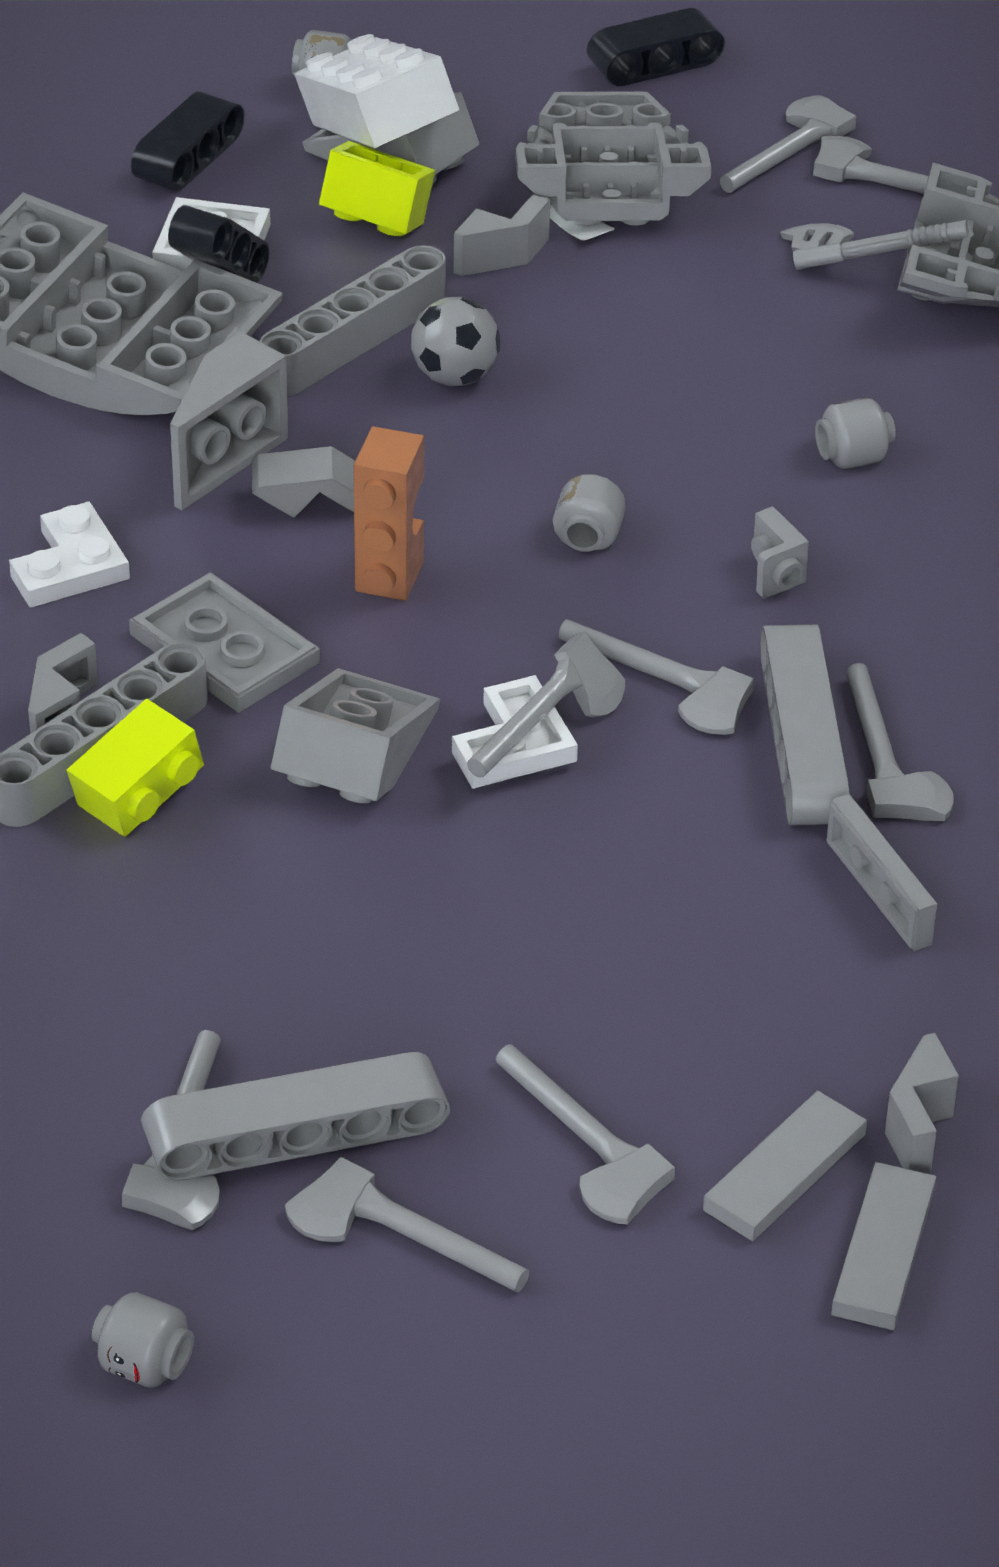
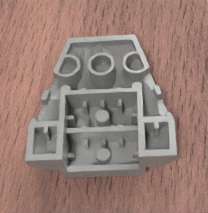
[515,92,712,226]
[897,163,999,307]

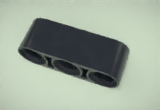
[587,8,725,86]
[131,91,245,191]
[168,205,270,283]

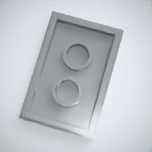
[129,572,320,713]

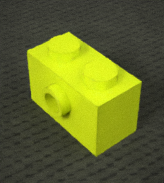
[319,141,436,236]
[66,698,204,837]

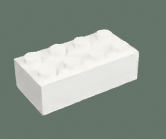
[294,34,459,148]

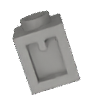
[751,506,809,599]

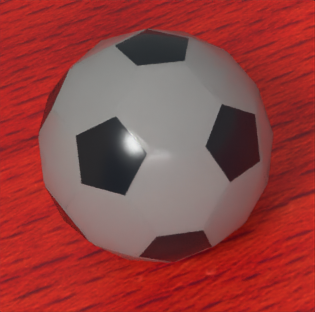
[411,297,500,387]

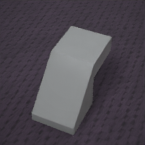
[454,195,550,276]
[252,446,355,518]
[28,633,98,734]
[885,1033,959,1174]

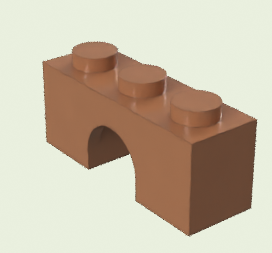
[354,426,424,601]

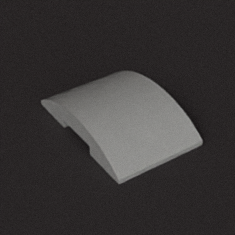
[0,192,283,415]

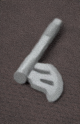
[780,220,969,270]

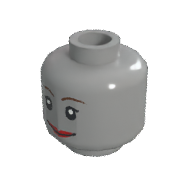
[92,1292,194,1388]

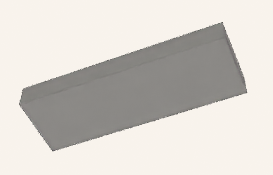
[827,794,937,952]
[703,1090,867,1242]
[831,1162,937,1330]

